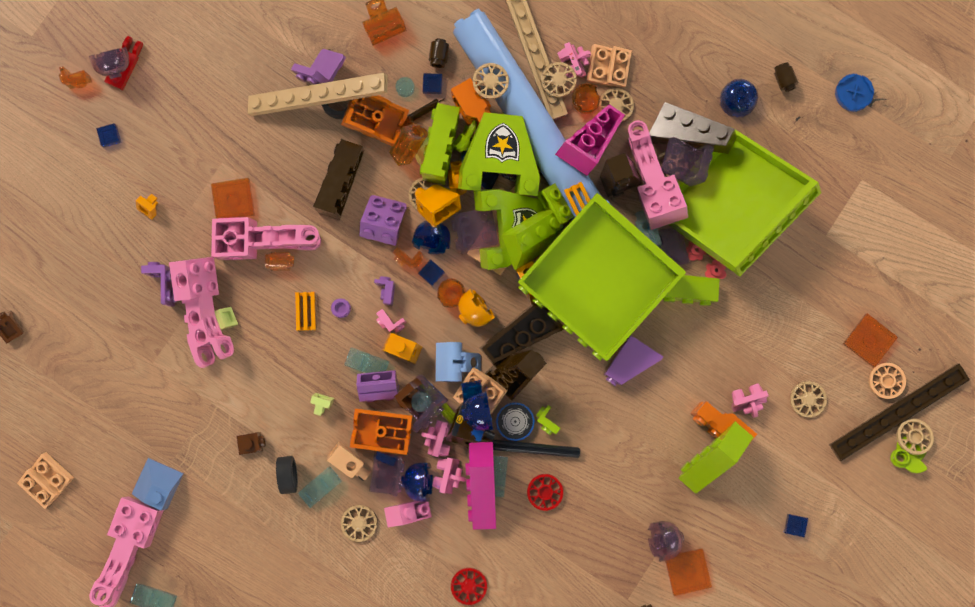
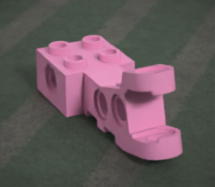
[628,120,688,230]
[211,217,321,260]
[169,257,234,368]
[89,496,164,607]

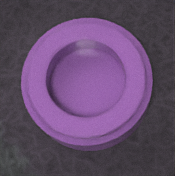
[331,298,351,318]

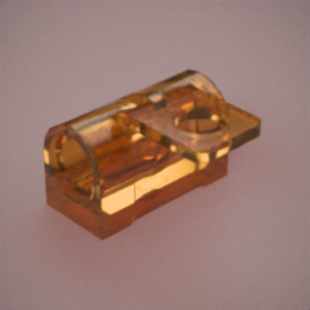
[362,0,407,46]
[389,117,428,166]

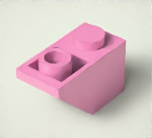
[384,498,432,527]

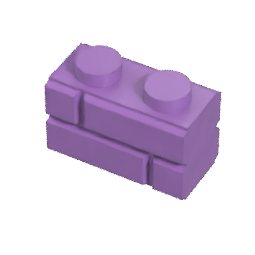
[356,370,399,402]

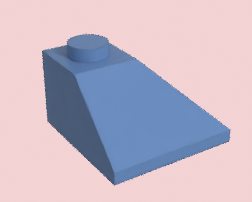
[132,458,184,511]

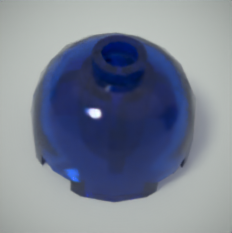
[720,78,759,117]
[412,221,451,254]
[461,391,493,432]
[400,462,433,502]

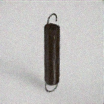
[404,98,445,123]

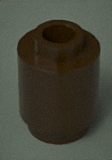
[428,38,449,68]
[774,62,799,92]

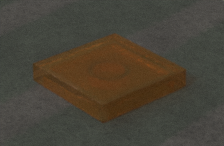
[211,178,255,219]
[843,313,898,367]
[664,548,712,596]

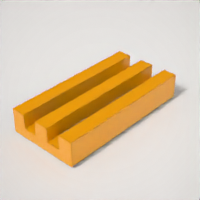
[564,182,590,215]
[295,292,316,331]

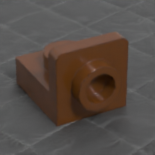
[0,311,24,344]
[394,378,422,411]
[236,432,266,455]

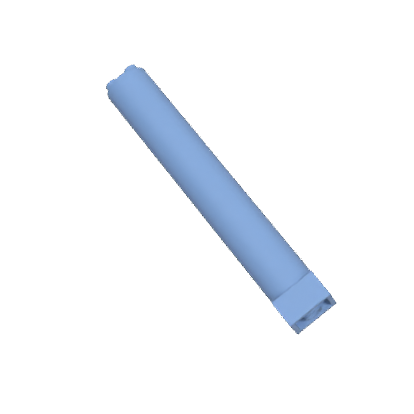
[453,9,609,221]

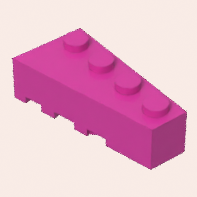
[555,104,625,176]
[465,442,496,530]

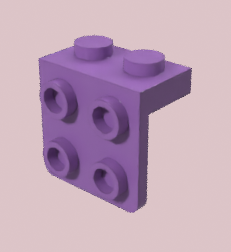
[291,49,346,85]
[359,195,407,246]
[141,262,177,307]

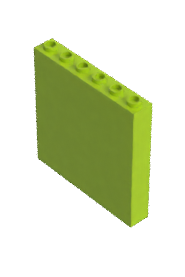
[668,130,822,277]
[518,193,686,361]

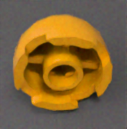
[458,288,495,327]

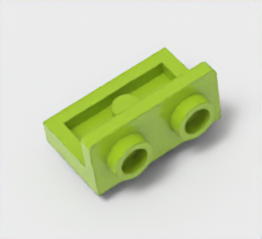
[537,183,574,225]

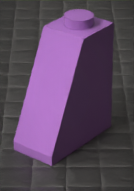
[604,335,663,386]

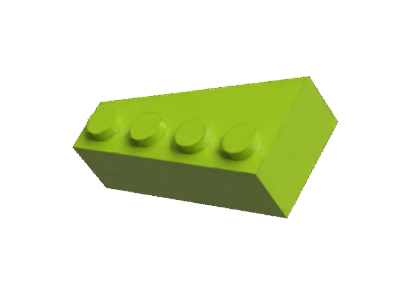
[420,103,460,185]
[662,275,720,306]
[678,421,754,494]

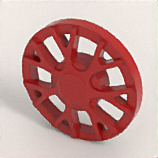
[527,474,563,511]
[451,567,487,605]

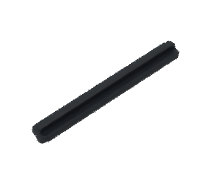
[485,440,581,458]

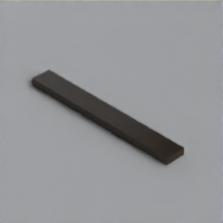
[829,363,970,461]

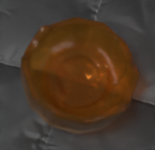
[572,83,600,114]
[437,278,466,308]

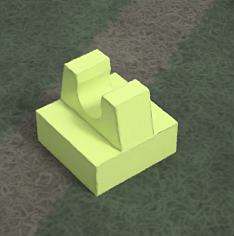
[215,307,238,330]
[310,393,334,416]

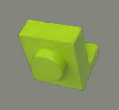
[536,405,560,435]

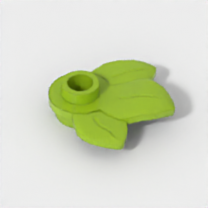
[453,120,477,152]
[890,436,927,473]

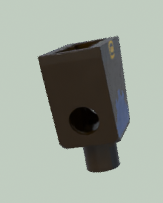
[445,402,495,446]

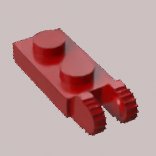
[104,36,143,91]

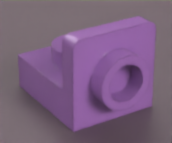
[374,276,395,306]

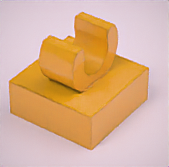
[136,194,158,220]

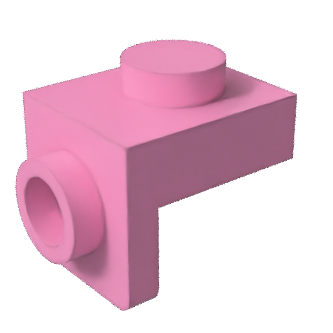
[376,309,406,333]

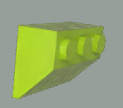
[501,210,564,270]

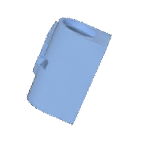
[436,342,481,382]

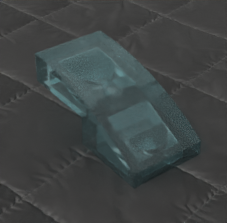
[344,347,389,373]
[493,456,508,498]
[298,466,342,508]
[130,584,177,607]

